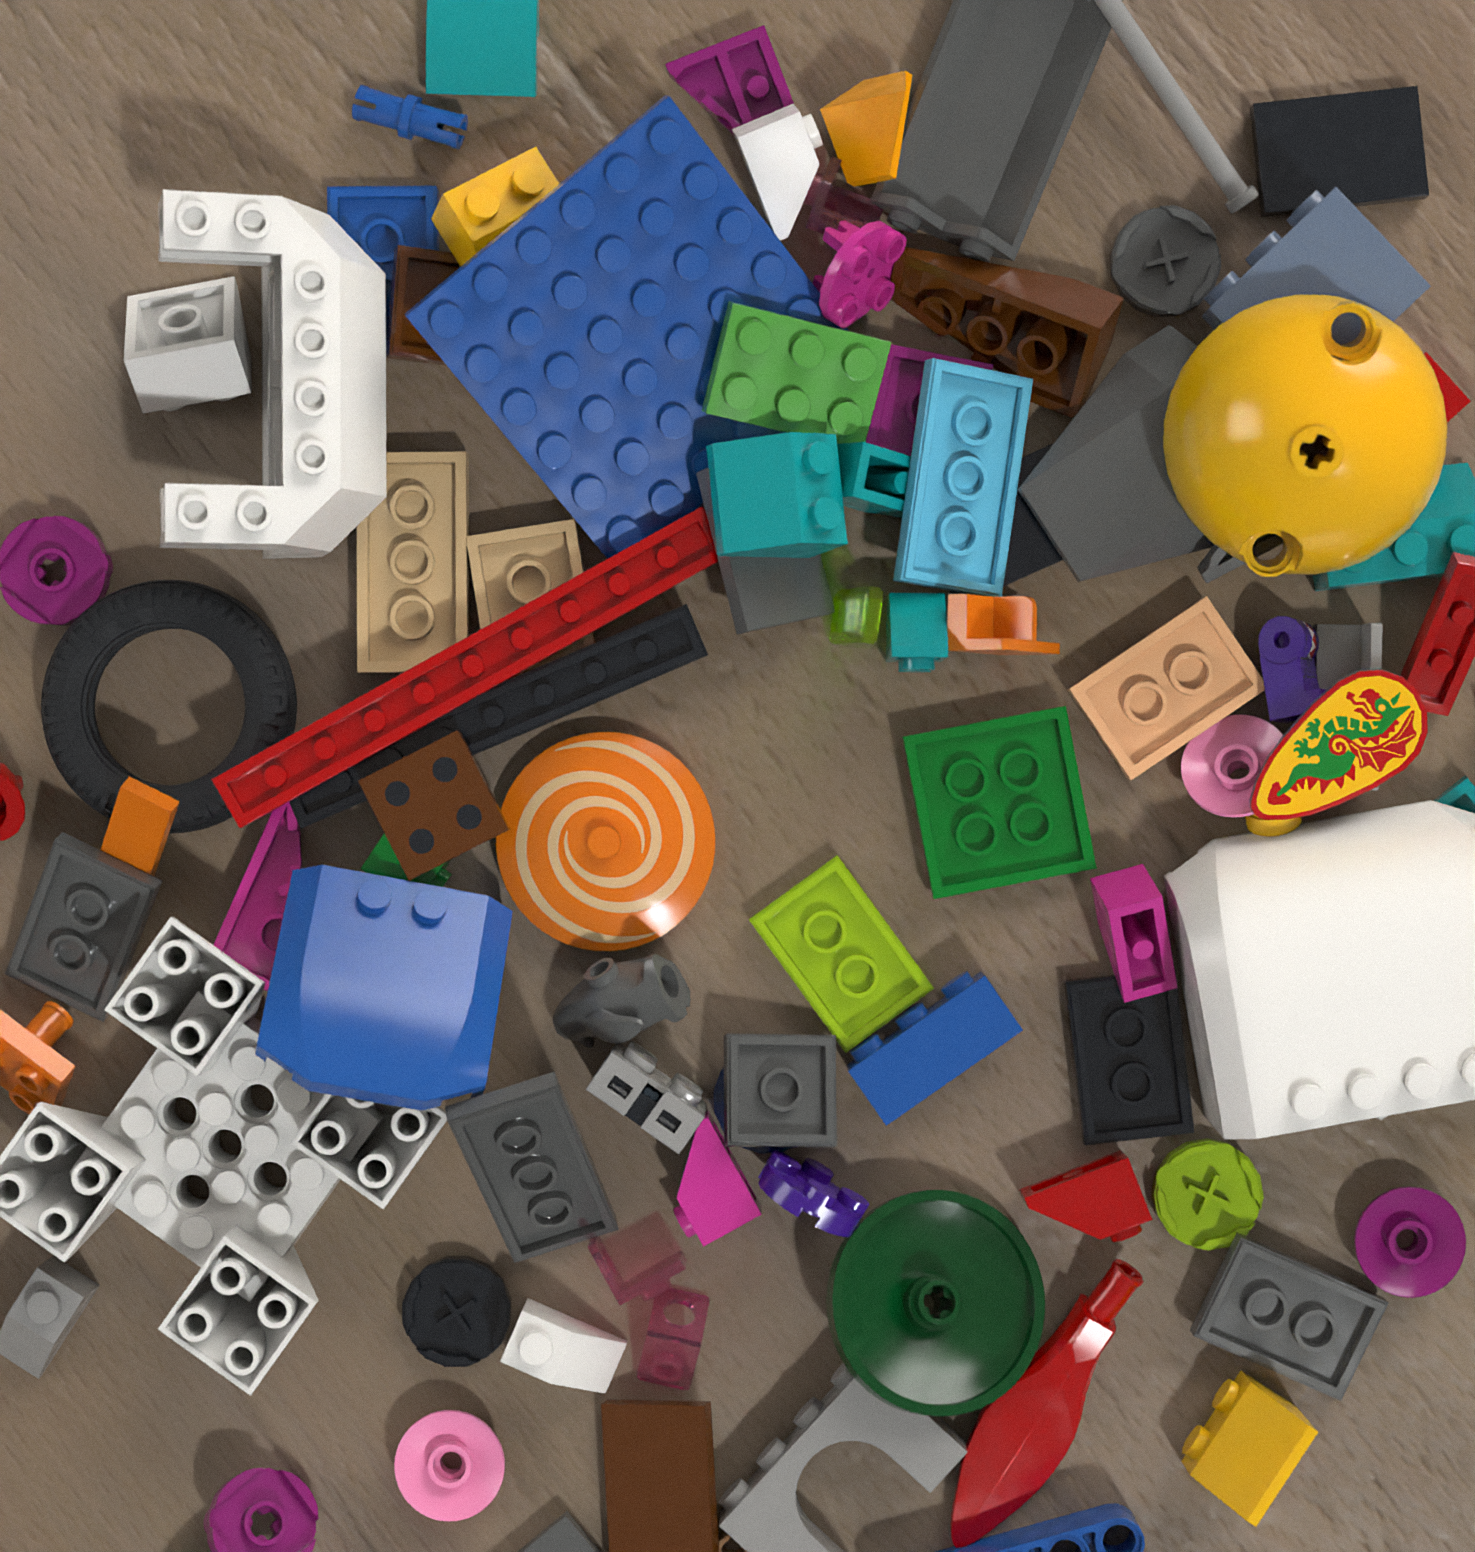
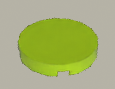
[1151,1138,1264,1251]

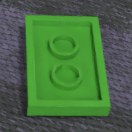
[701,301,892,444]

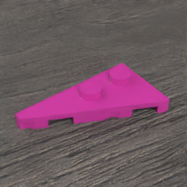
[213,802,302,991]

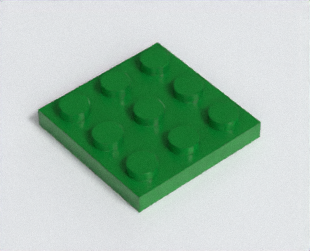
[902,706,1097,899]

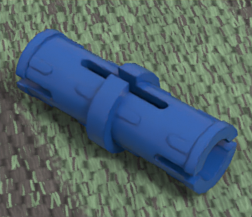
[352,84,468,150]

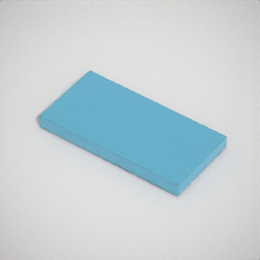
[893,358,1033,597]

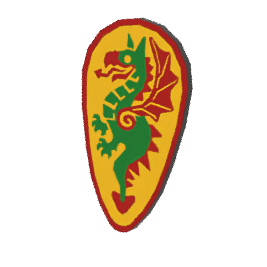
[1249,669,1428,820]

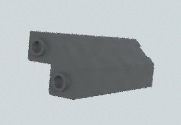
[870,0,1123,262]

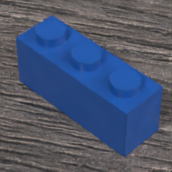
[846,971,1023,1126]

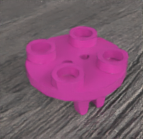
[813,221,907,329]

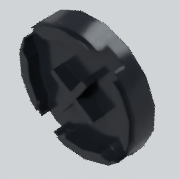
[402,1256,512,1367]

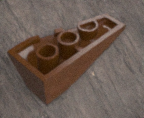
[891,247,1124,418]

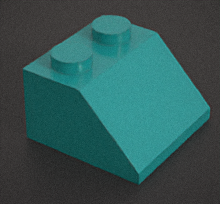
[706,432,848,558]

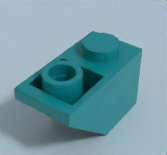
[886,593,948,673]

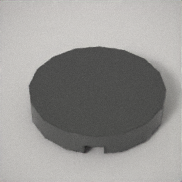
[1110,205,1221,317]

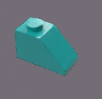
[837,442,911,518]

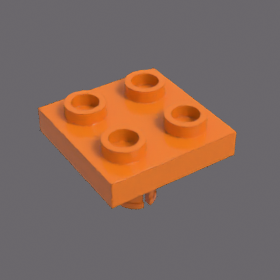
[0,1001,76,1114]

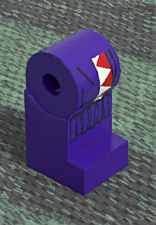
[1258,616,1326,724]

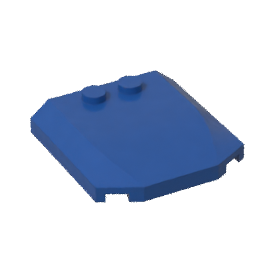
[255,865,513,1111]

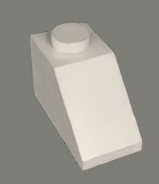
[732,104,823,241]
[500,1298,628,1394]

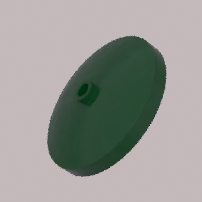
[826,1190,1045,1416]

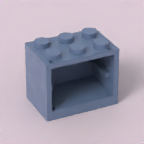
[1202,187,1431,361]

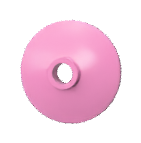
[1181,715,1283,818]
[394,1410,505,1522]

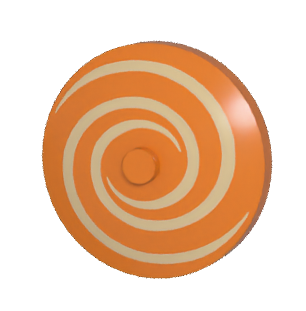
[496,732,716,951]

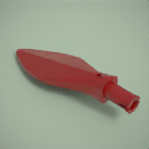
[950,1259,1144,1548]

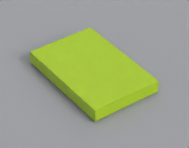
[749,855,935,1053]

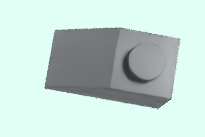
[0,1256,100,1379]

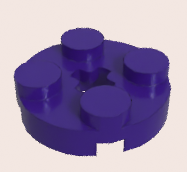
[758,1150,869,1237]

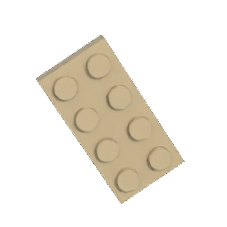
[357,451,470,673]

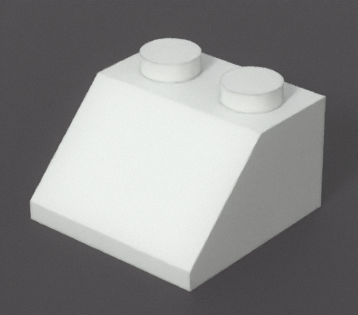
[124,276,252,414]

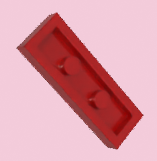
[1400,552,1475,716]

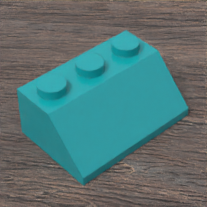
[1313,462,1475,592]

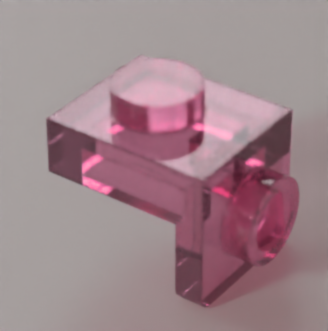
[803,156,883,234]

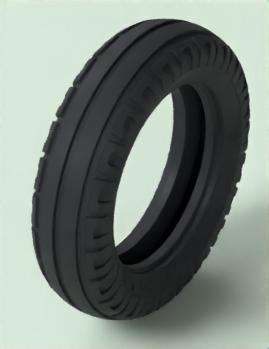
[41,580,297,834]

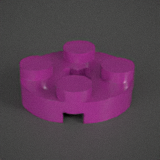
[0,516,113,626]
[203,1467,319,1552]

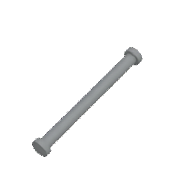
[1087,0,1259,214]

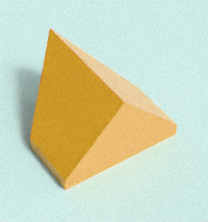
[820,70,912,187]

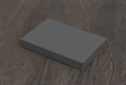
[696,468,835,635]
[5,832,163,1022]
[1190,1232,1389,1401]

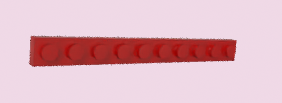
[212,506,718,829]

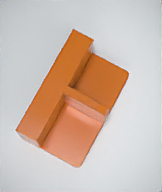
[947,594,1060,655]

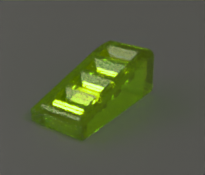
[829,586,884,649]

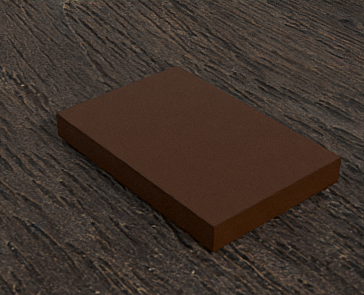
[601,1399,719,1552]

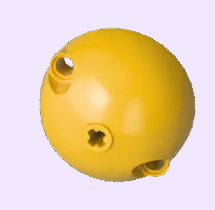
[1163,295,1447,577]

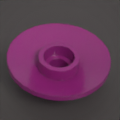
[1354,1186,1466,1298]

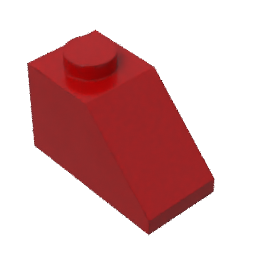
[1019,1150,1152,1242]

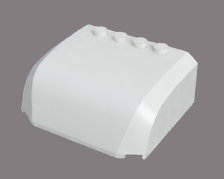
[1164,800,1475,1139]

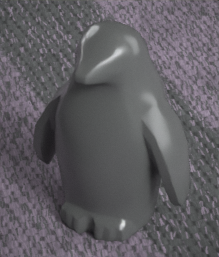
[553,954,691,1048]

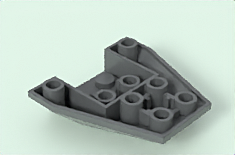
[1017,325,1214,582]

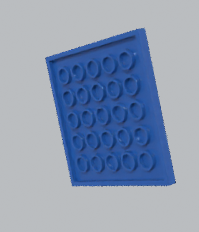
[404,95,849,559]

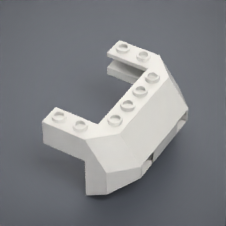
[158,190,387,559]

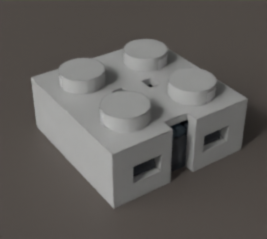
[586,1041,707,1154]

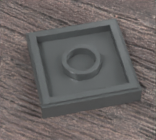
[724,1033,837,1148]

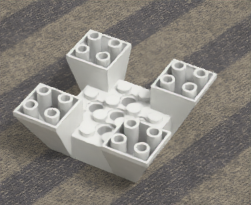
[0,916,447,1396]

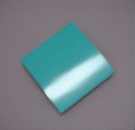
[426,0,539,97]

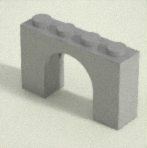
[719,1363,968,1552]

